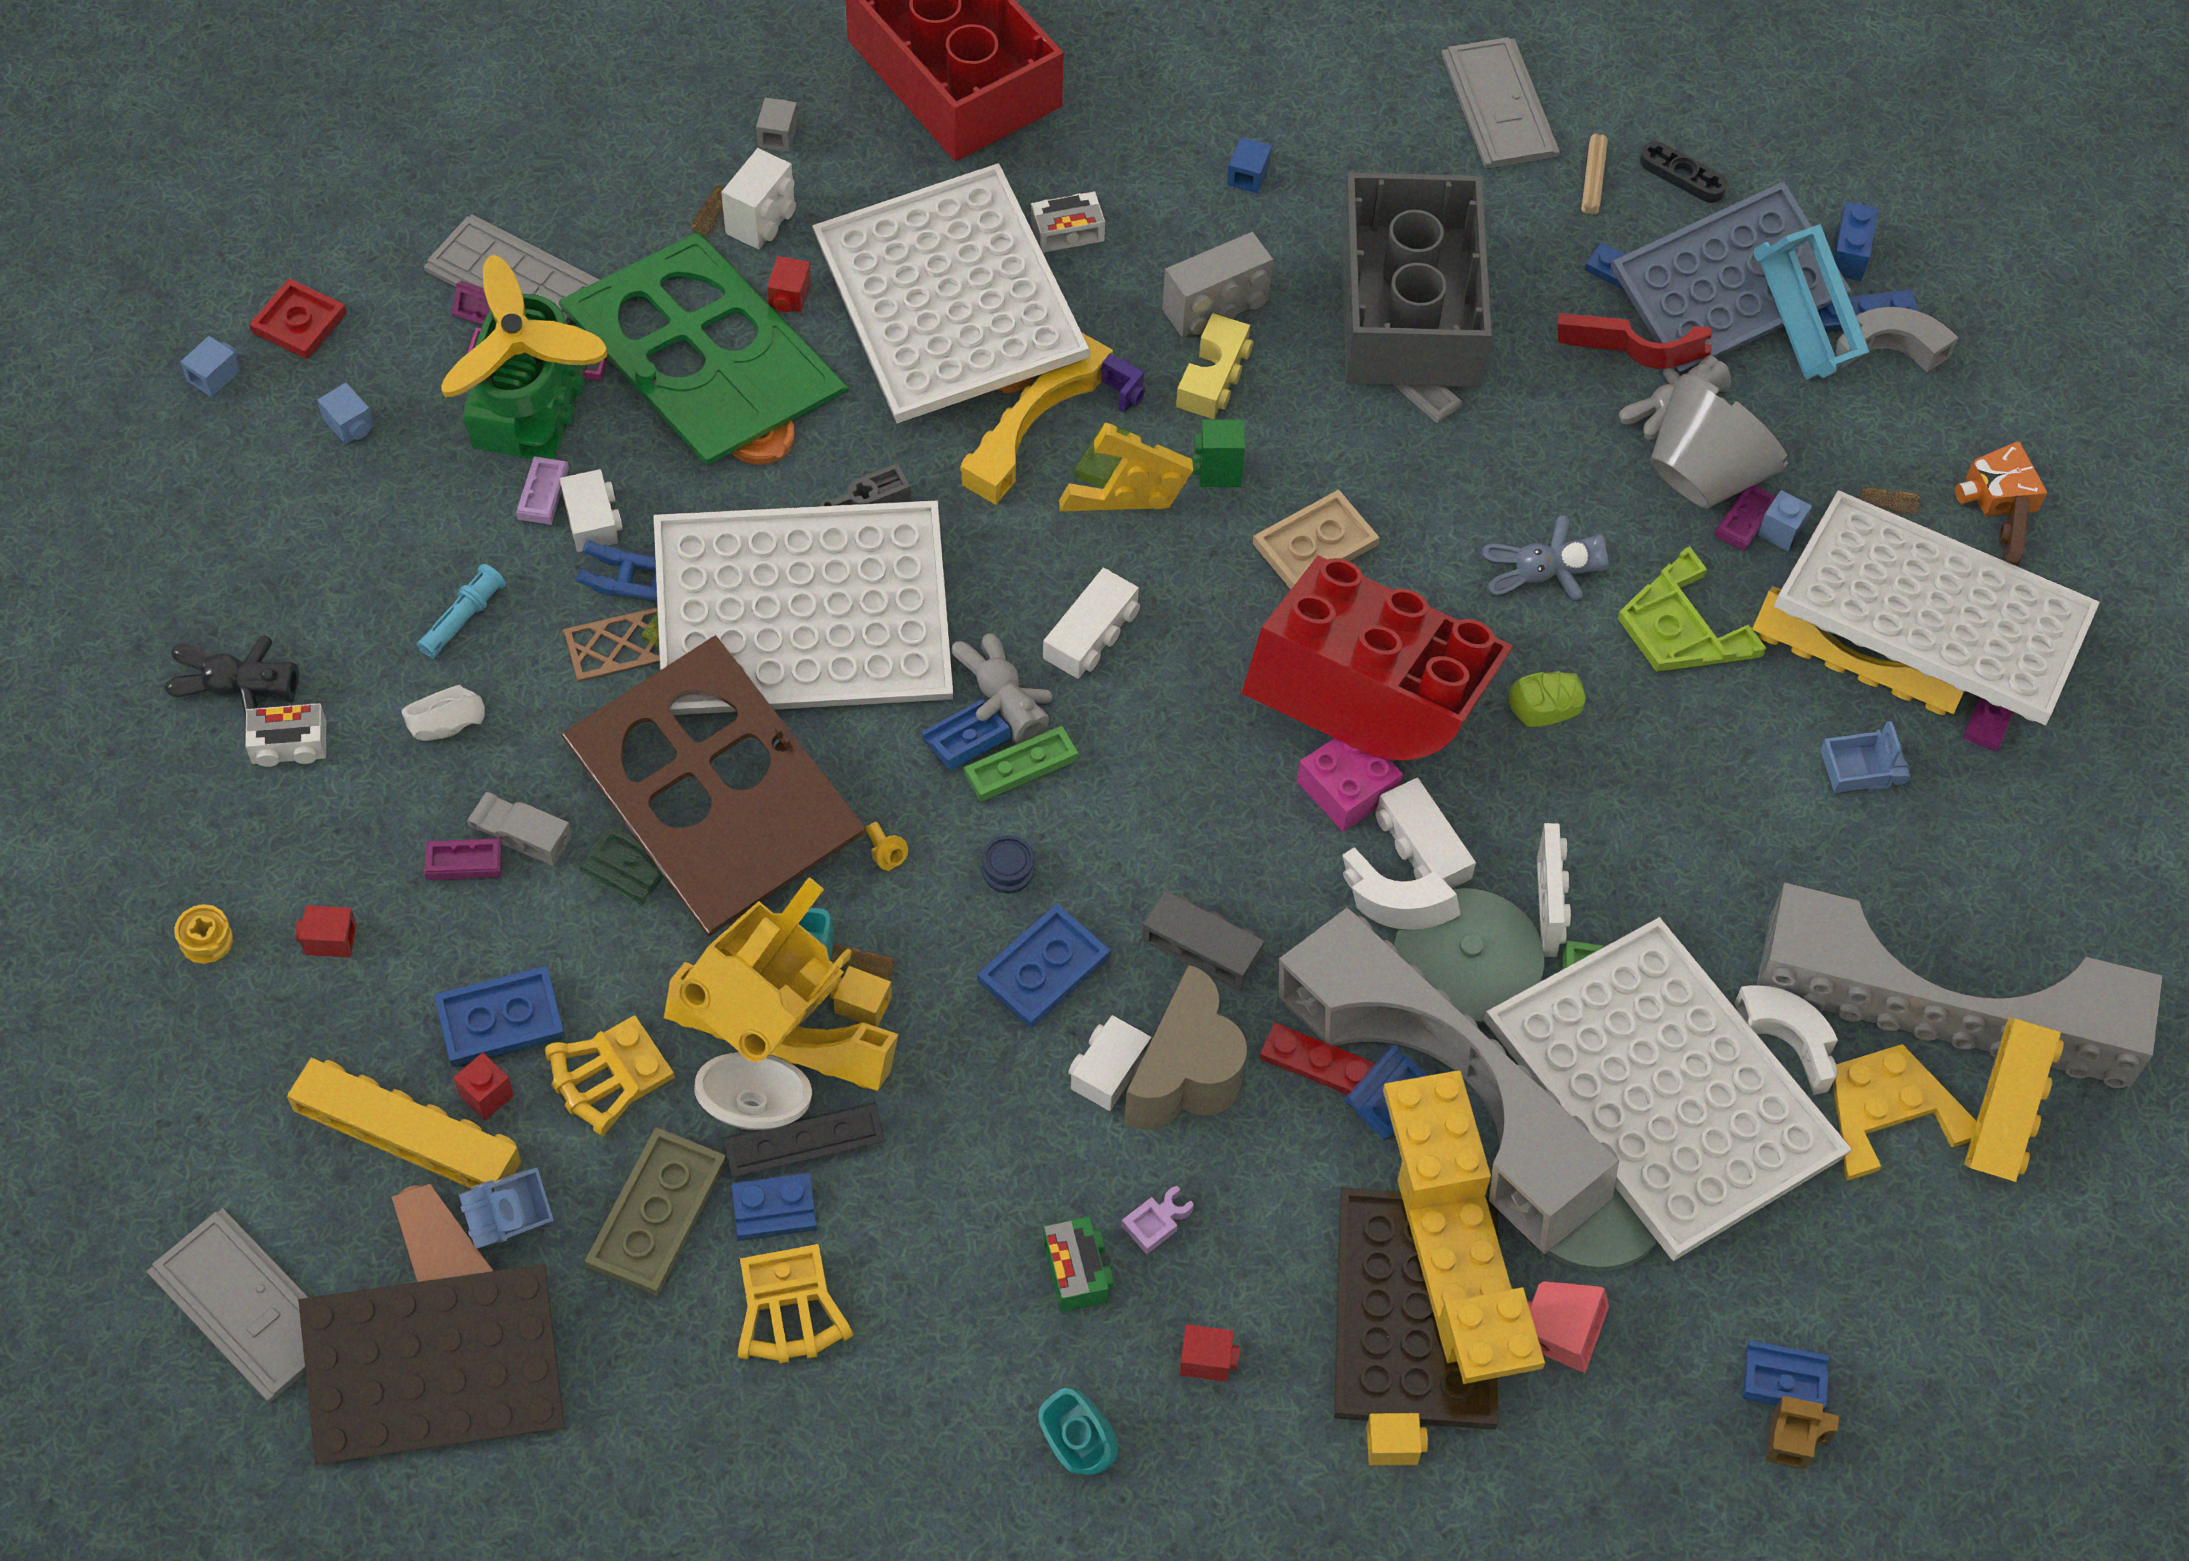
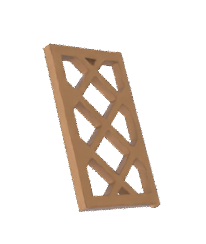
[562,607,660,682]

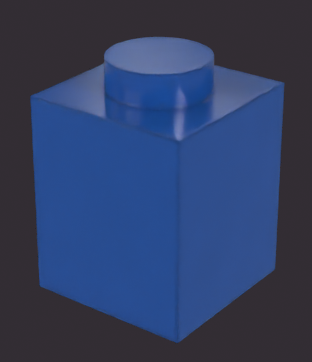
[1227,137,1272,194]

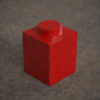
[767,256,811,312]
[295,905,357,958]
[453,1053,514,1121]
[1179,1324,1240,1382]

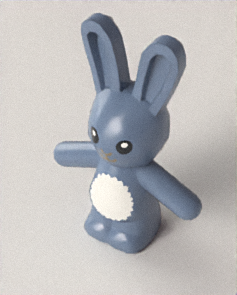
[1481,515,1609,601]

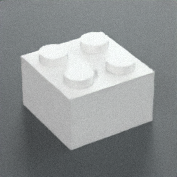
[721,148,796,249]

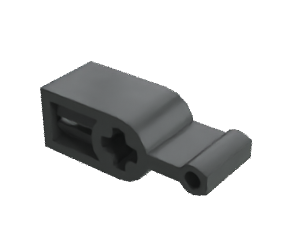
[819,463,911,506]

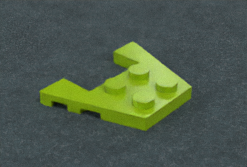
[1618,546,1766,672]

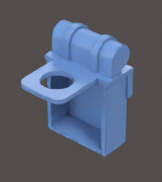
[1820,721,1911,793]
[459,1167,554,1248]

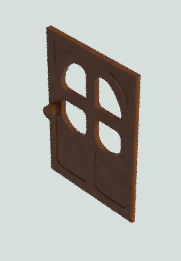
[561,635,867,936]

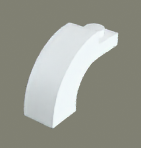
[1342,847,1461,930]
[1735,986,1838,1095]

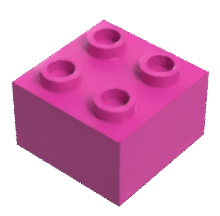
[1297,738,1403,832]

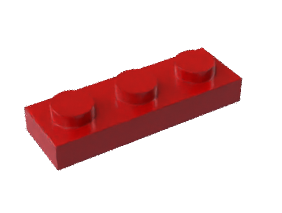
[1259,1022,1375,1095]

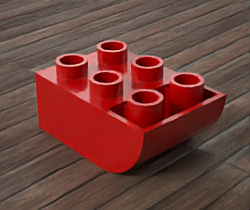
[1241,555,1513,760]

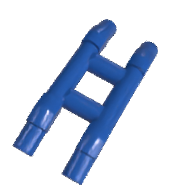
[576,540,657,601]

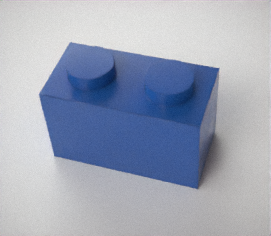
[1832,201,1879,281]

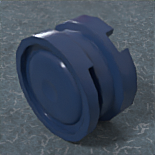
[982,835,1034,894]

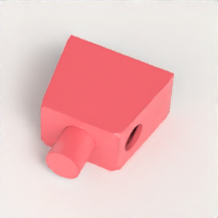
[1527,1281,1609,1373]

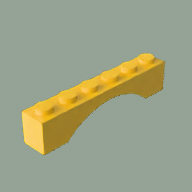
[960,332,1113,505]
[1752,586,1964,715]
[664,962,899,1091]

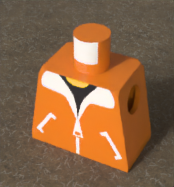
[1955,442,2048,516]

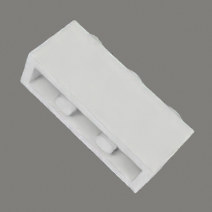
[1043,567,1140,679]
[1375,777,1476,888]

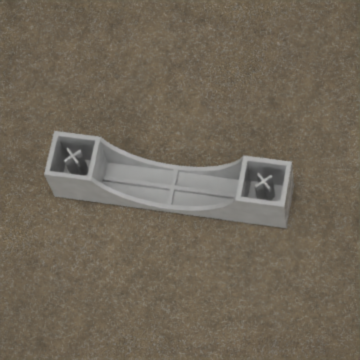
[1757,882,2162,1088]
[1279,907,1619,1254]

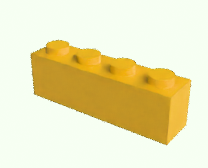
[1964,1016,2064,1182]

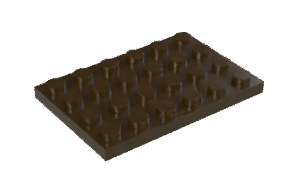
[1334,1188,1498,1430]
[298,1264,565,1464]

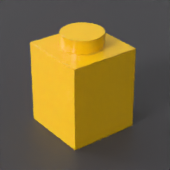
[830,966,892,1027]
[1366,1413,1428,1465]

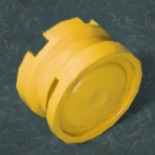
[174,904,233,964]

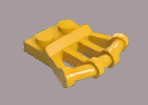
[545,1015,675,1136]
[738,1244,853,1364]

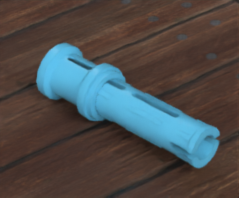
[416,564,506,659]

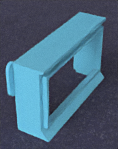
[1753,224,1870,380]

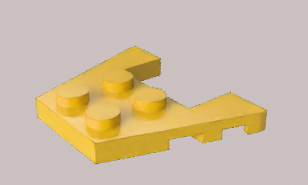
[1059,423,1193,511]
[1833,1044,1977,1181]

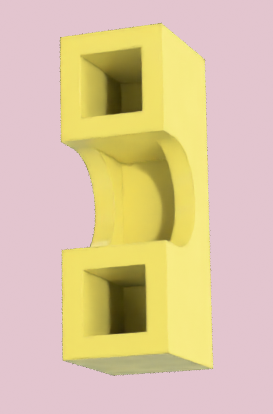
[1176,313,1253,419]

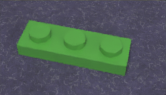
[964,725,1079,803]

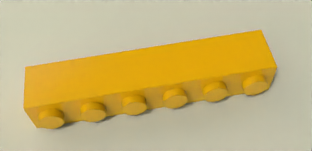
[287,1058,522,1189]

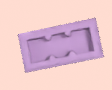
[516,456,569,525]

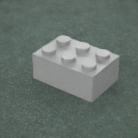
[1162,232,1273,338]

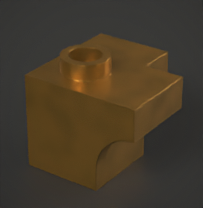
[1766,1396,1839,1470]

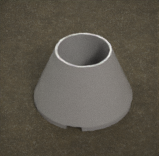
[1650,374,1788,509]

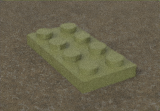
[584,1127,727,1297]

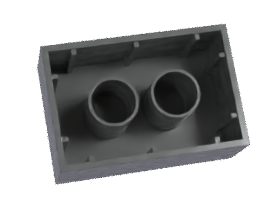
[1340,172,1492,387]

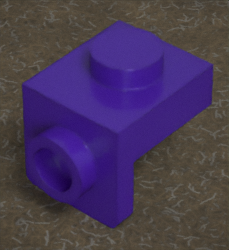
[1102,354,1145,413]

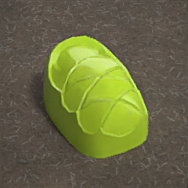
[1508,671,1586,727]

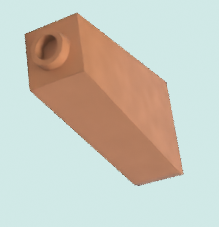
[392,1184,493,1282]

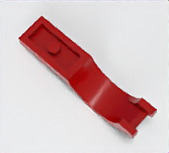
[1557,313,1712,369]

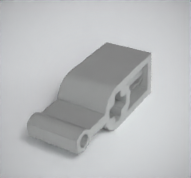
[467,792,572,867]

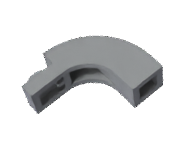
[1834,307,1958,372]

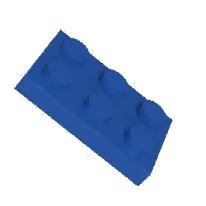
[977,903,1111,1029]
[434,966,565,1067]

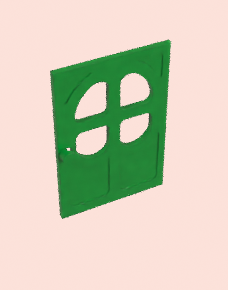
[559,232,849,466]

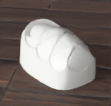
[402,685,485,741]

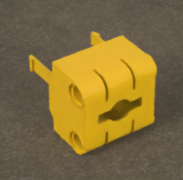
[678,877,852,1062]

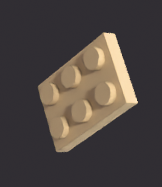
[1253,489,1380,589]

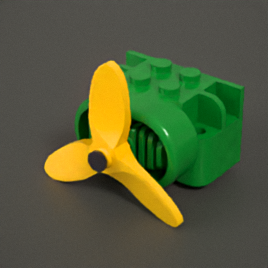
[441,255,607,460]

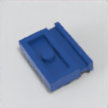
[921,699,1012,771]
[1343,1044,1428,1139]
[731,1173,817,1241]
[1742,1340,1829,1412]

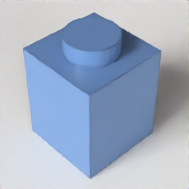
[180,336,240,397]
[317,382,374,445]
[1758,490,1812,552]

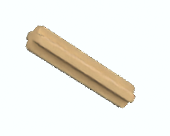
[1581,134,1608,215]

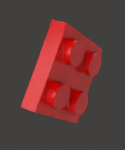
[249,278,347,360]

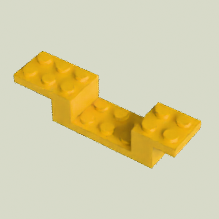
[1383,1070,1545,1384]

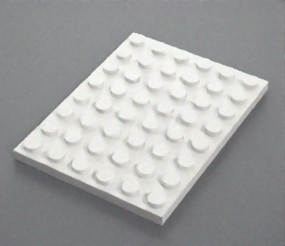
[812,163,1090,424]
[1774,490,2100,726]
[654,501,953,715]
[1483,917,1852,1261]

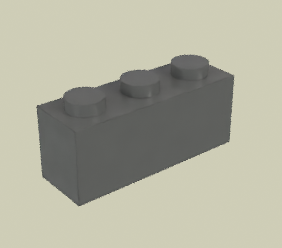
[1142,890,1264,991]

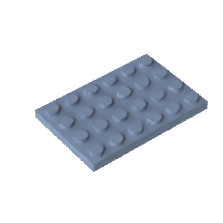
[1610,181,1851,375]

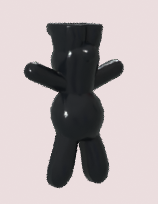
[165,635,299,718]

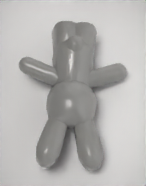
[1619,355,1731,440]
[951,633,1053,744]

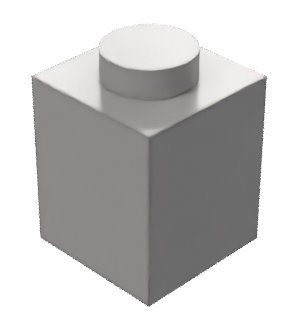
[756,98,798,152]

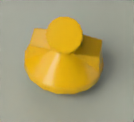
[866,822,908,871]

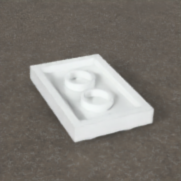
[1537,823,1571,957]

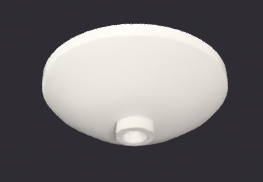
[694,1052,812,1130]

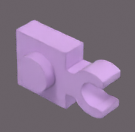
[1121,1186,1194,1254]

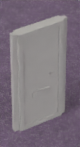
[1441,37,1560,169]
[424,214,599,325]
[146,1208,308,1403]

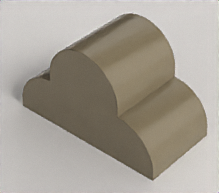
[1124,965,1247,1130]

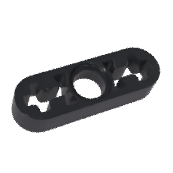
[1640,141,1727,203]

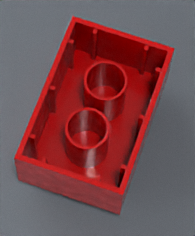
[846,0,1064,162]

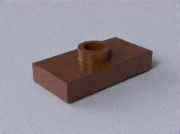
[1998,496,2030,567]

